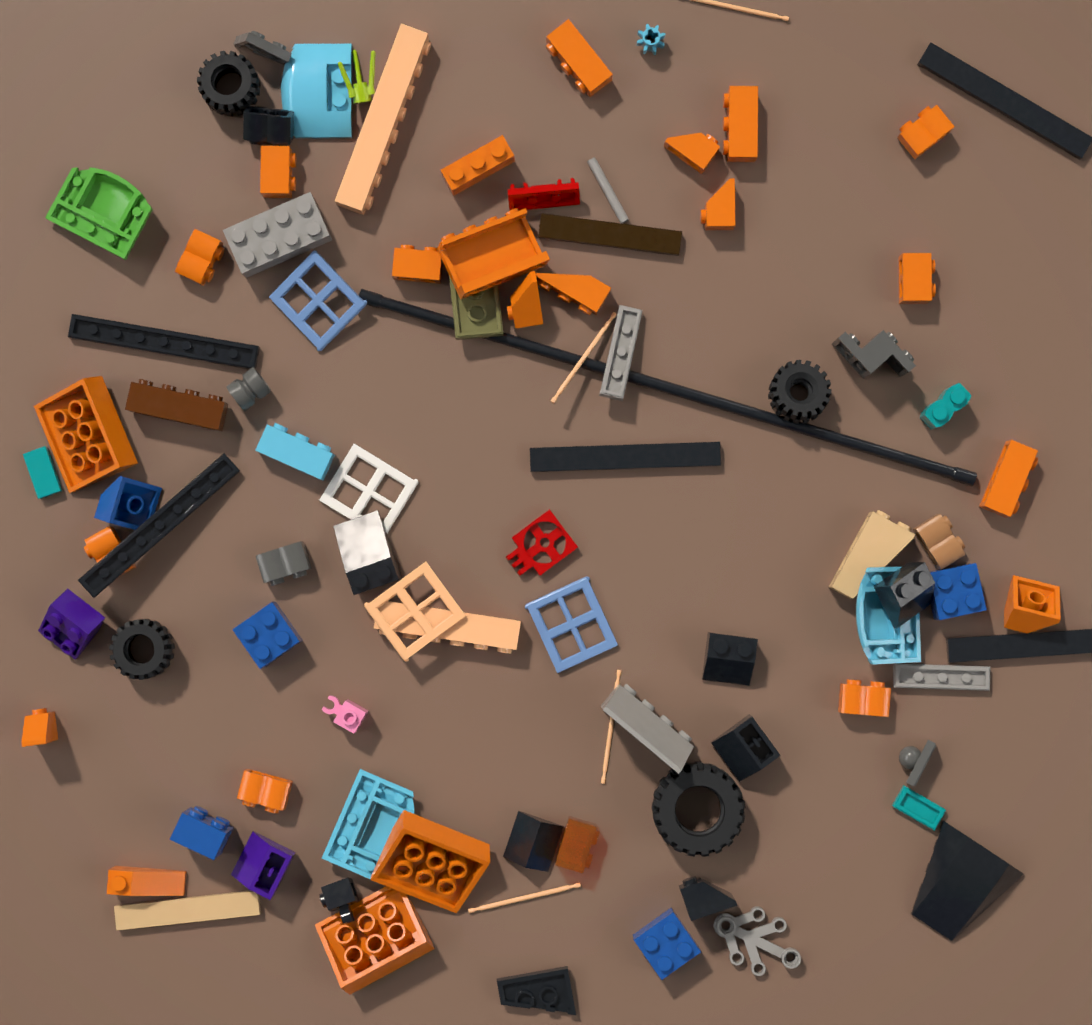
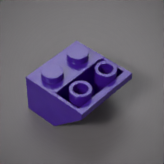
[38,589,105,660]
[231,831,296,900]

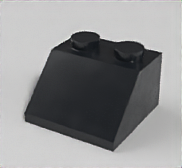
[874,562,935,629]
[702,632,758,686]

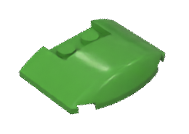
[45,167,153,260]

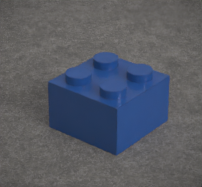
[930,563,987,620]
[232,602,303,669]
[170,806,234,860]
[633,907,701,980]

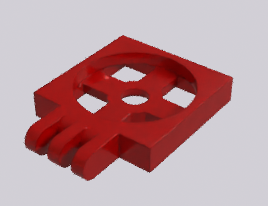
[506,509,578,576]

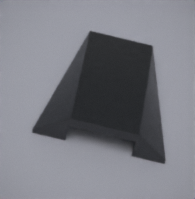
[911,821,1024,941]

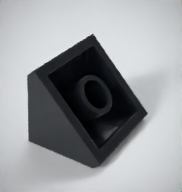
[503,811,564,872]

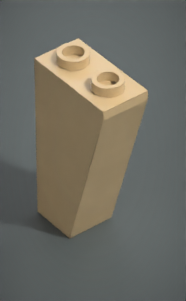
[829,510,915,599]

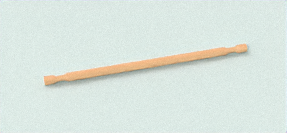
[690,0,789,22]
[551,312,617,404]
[601,670,622,784]
[468,882,581,914]

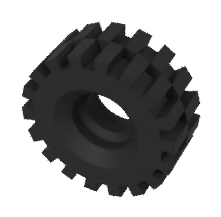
[768,360,832,424]

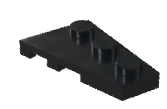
[497,966,576,1015]

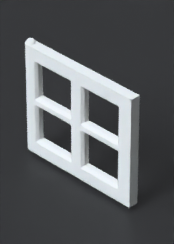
[319,444,418,534]

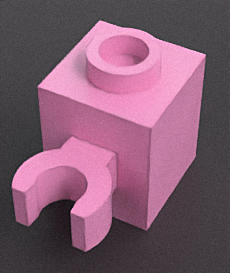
[322,695,368,734]

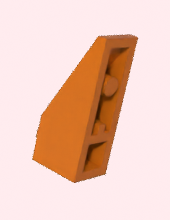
[107,866,186,896]

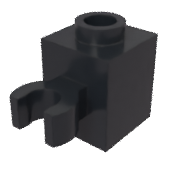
[320,877,360,924]

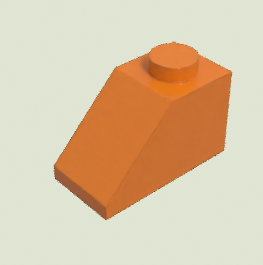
[664,133,720,174]
[700,178,735,231]
[507,271,543,329]
[21,708,59,747]

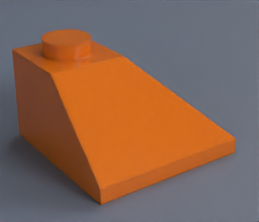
[1004,575,1061,633]

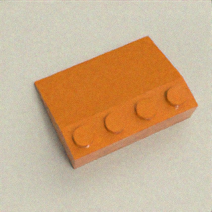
[34,376,138,493]
[371,810,490,913]
[315,886,435,995]

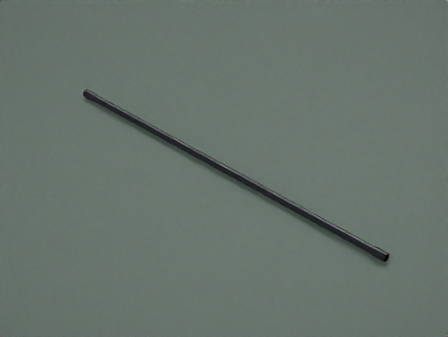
[359,289,977,486]

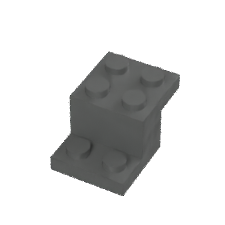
[832,330,916,379]

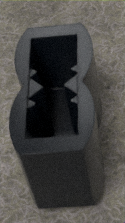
[243,106,294,146]

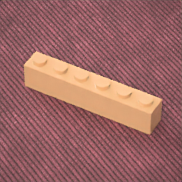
[374,601,521,654]

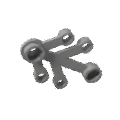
[714,906,801,976]

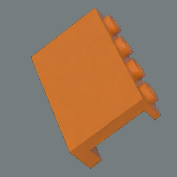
[437,208,550,300]

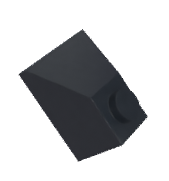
[678,876,737,921]

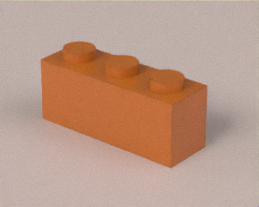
[545,19,613,97]
[723,86,758,162]
[440,135,515,196]
[979,439,1038,518]

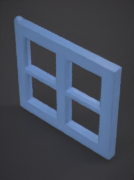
[269,250,367,351]
[525,577,618,673]

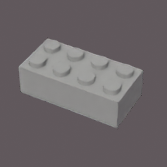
[223,192,332,278]

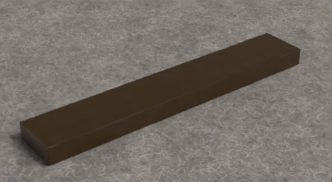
[538,213,682,256]

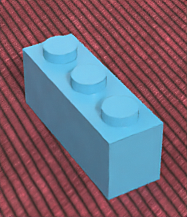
[255,423,335,481]

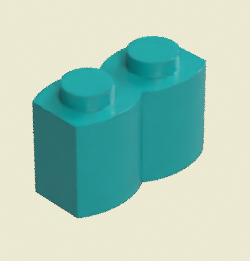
[919,383,972,430]

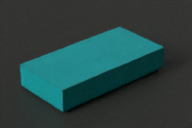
[23,446,62,499]
[892,785,946,831]

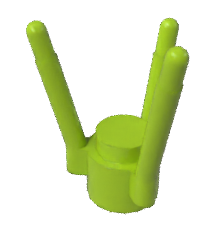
[338,50,376,104]

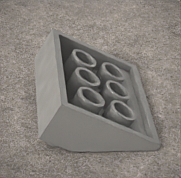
[601,684,694,774]

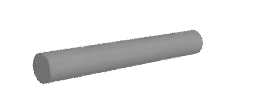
[587,157,629,224]

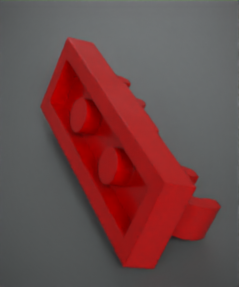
[507,178,580,211]

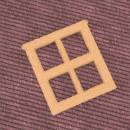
[364,562,466,662]

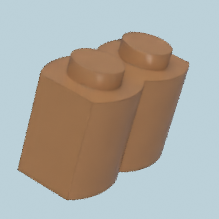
[913,514,966,570]

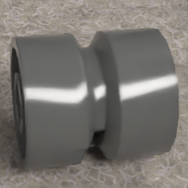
[226,367,272,411]

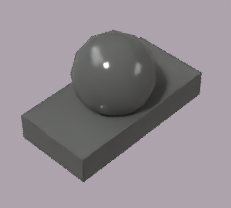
[899,740,936,786]

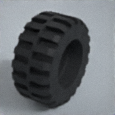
[652,762,745,857]

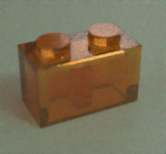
[555,816,600,873]

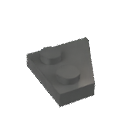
[233,31,292,64]

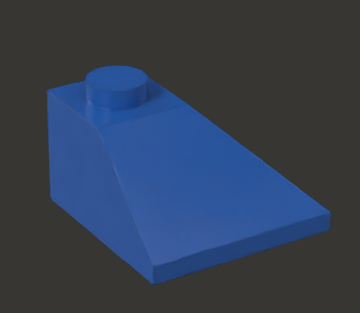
[94,476,162,530]

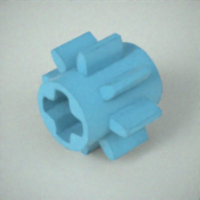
[636,24,666,55]

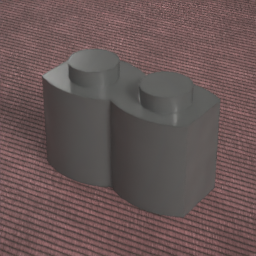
[255,541,312,586]

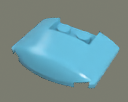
[281,44,352,138]
[856,567,921,665]
[322,769,415,879]

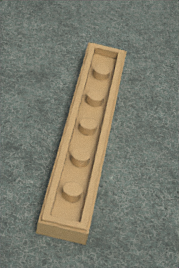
[114,890,261,930]

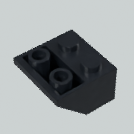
[711,714,781,782]

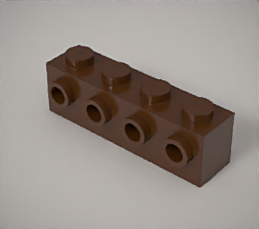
[125,379,229,432]

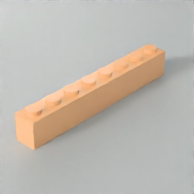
[335,24,431,215]

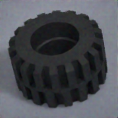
[197,51,261,117]
[109,619,175,680]

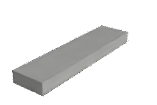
[599,305,643,401]
[893,663,990,691]

